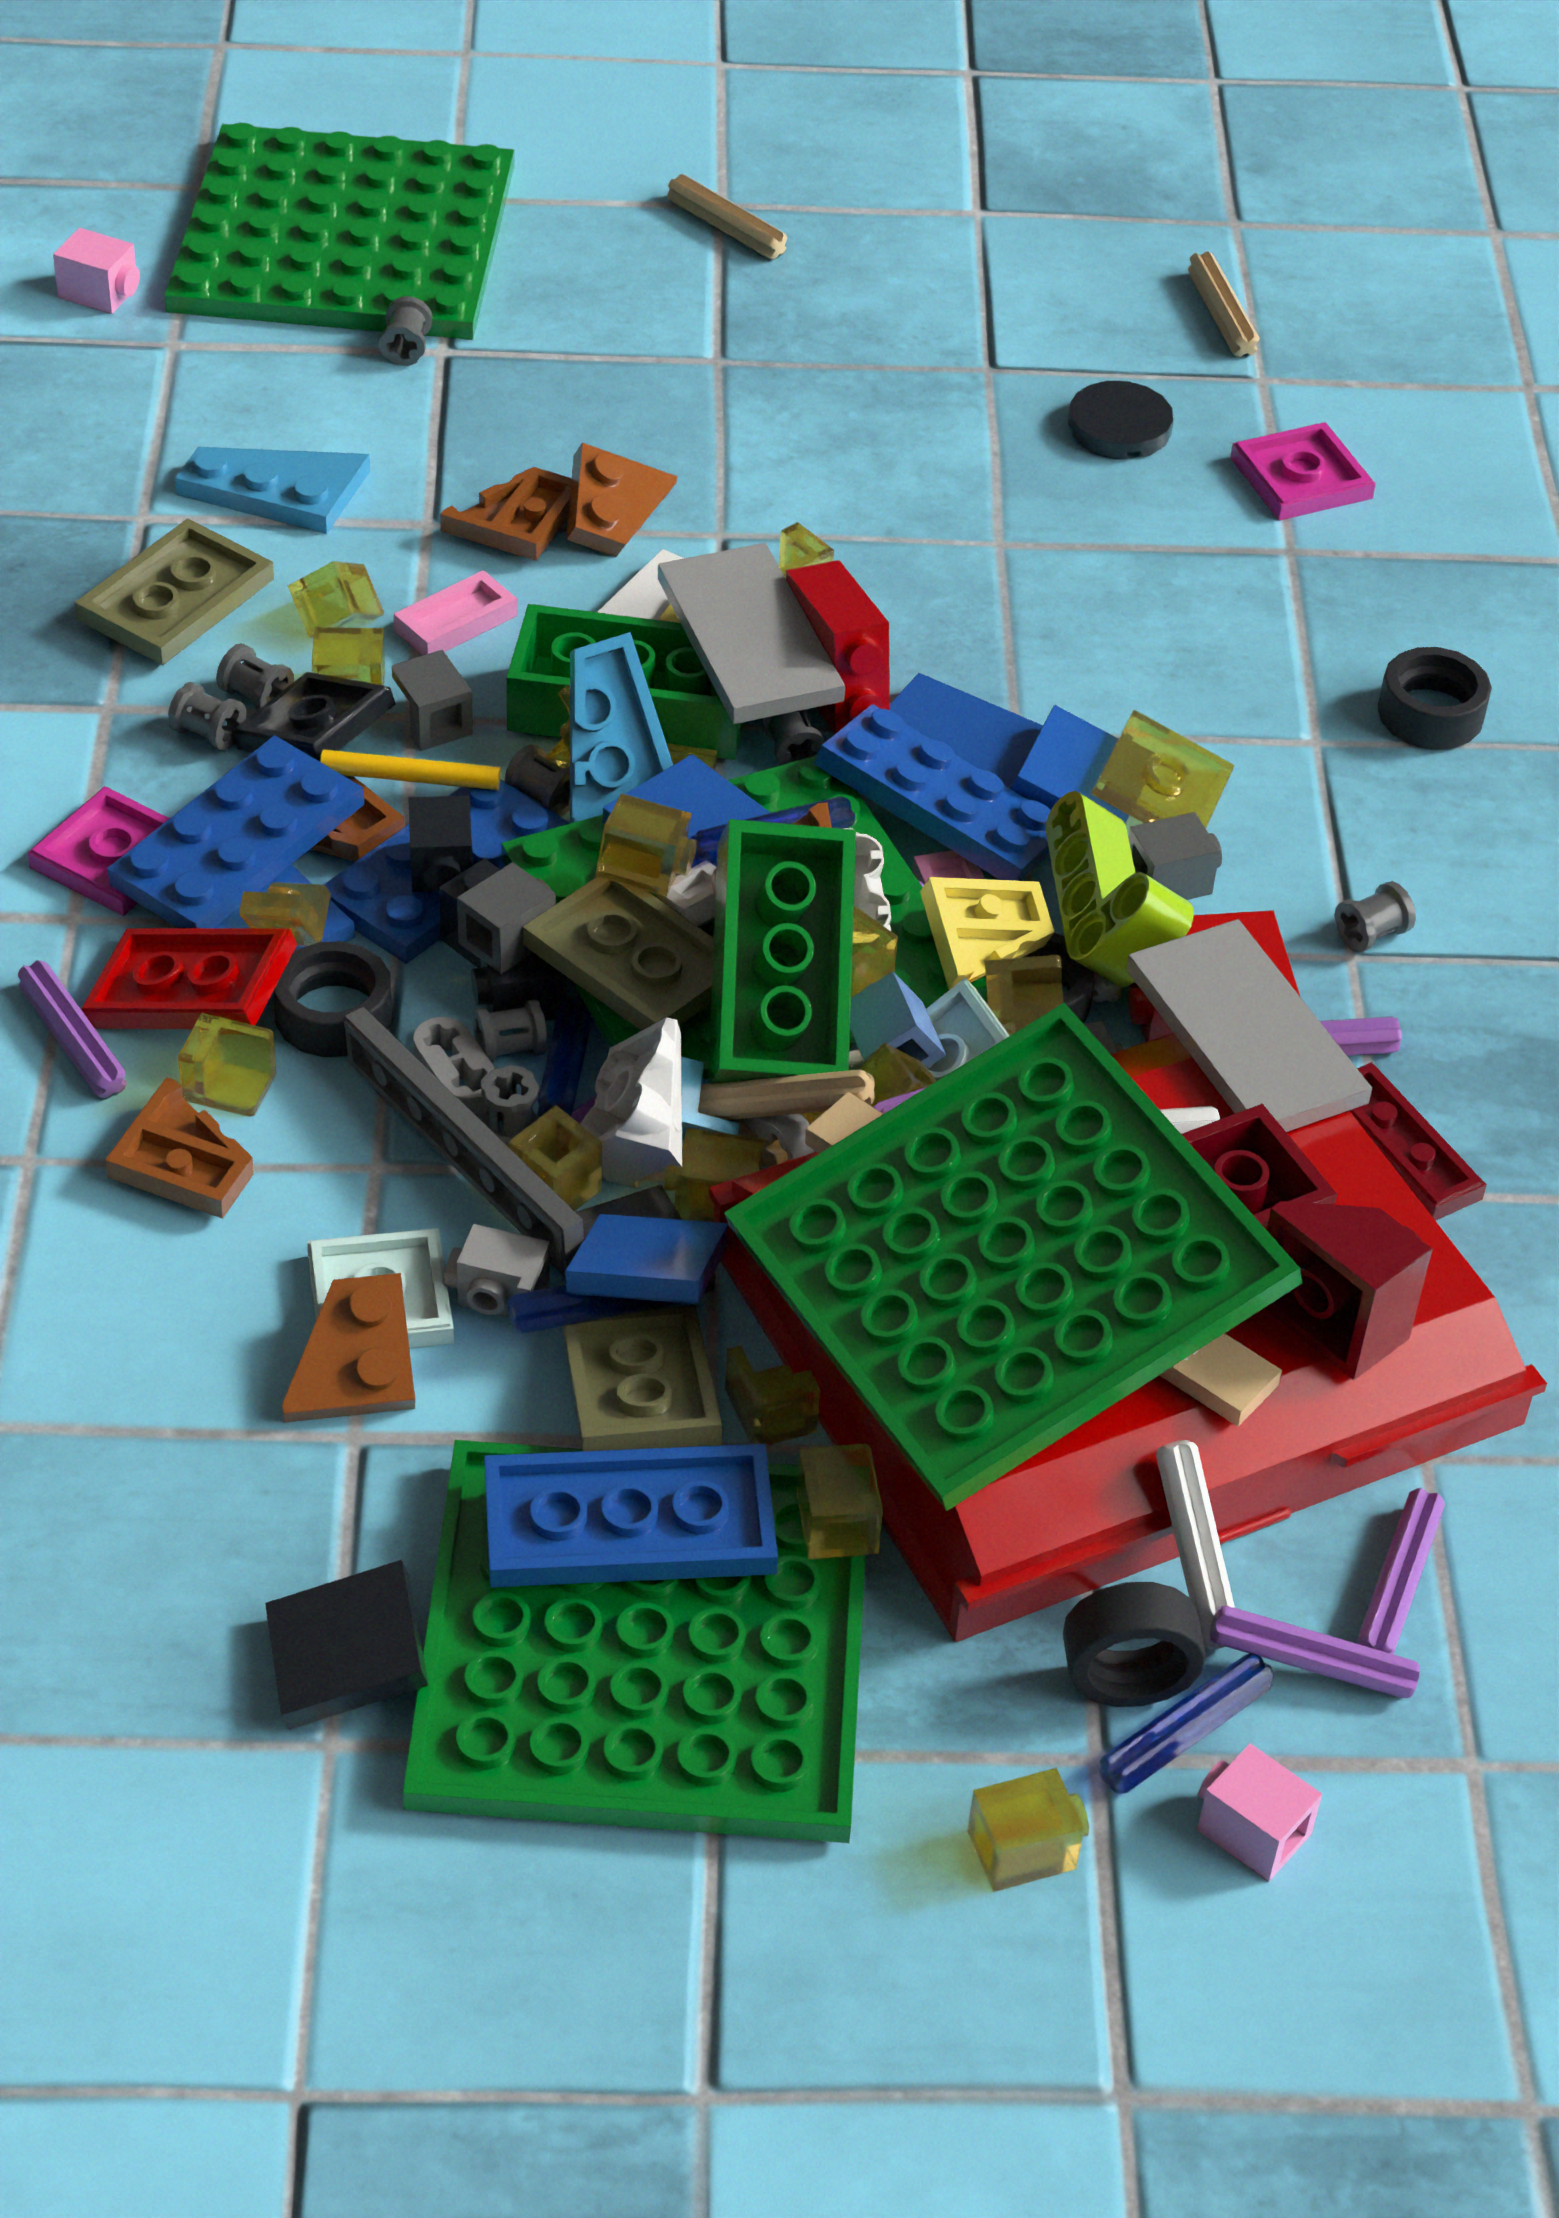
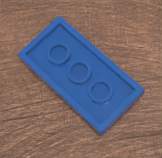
[814,704,1051,881]
[107,735,364,928]
[318,779,570,964]
[484,1444,778,1587]

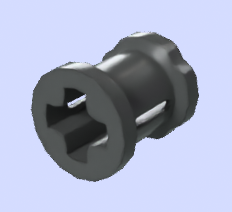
[379,296,432,366]
[216,643,294,710]
[168,682,246,750]
[761,709,825,766]
[504,744,570,817]
[1334,881,1416,952]
[473,999,547,1063]
[481,1065,539,1151]

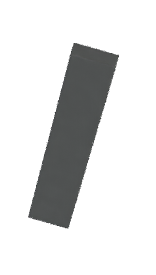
[344,1007,584,1276]

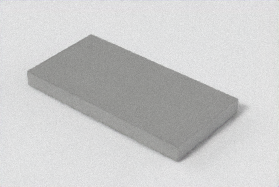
[658,543,845,724]
[1126,919,1372,1132]

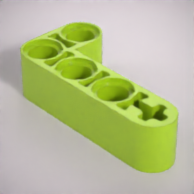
[1046,791,1194,988]

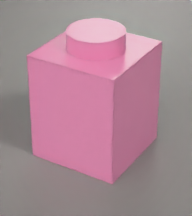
[53,228,140,314]
[1197,1743,1322,1882]

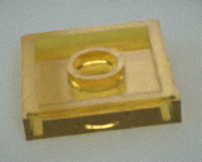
[1091,710,1235,828]

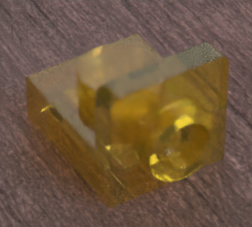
[239,882,331,946]

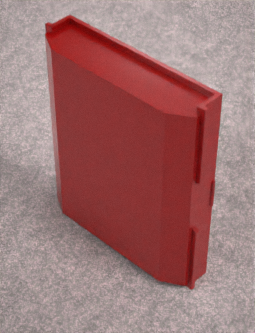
[709,1033,1547,1643]

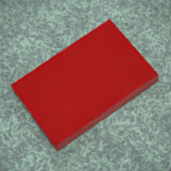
[81,928,297,1030]

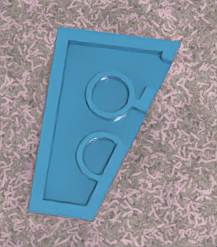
[175,447,370,534]
[570,632,673,823]

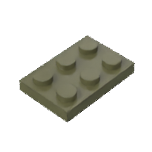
[75,518,274,665]
[523,867,714,1031]
[562,1305,722,1451]

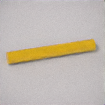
[320,749,501,791]

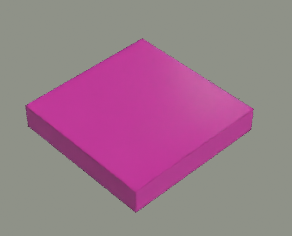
[1230,422,1376,521]
[27,786,170,916]

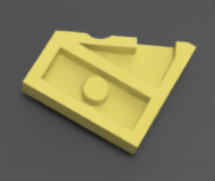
[920,877,1055,989]

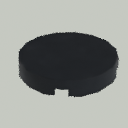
[1068,381,1174,459]

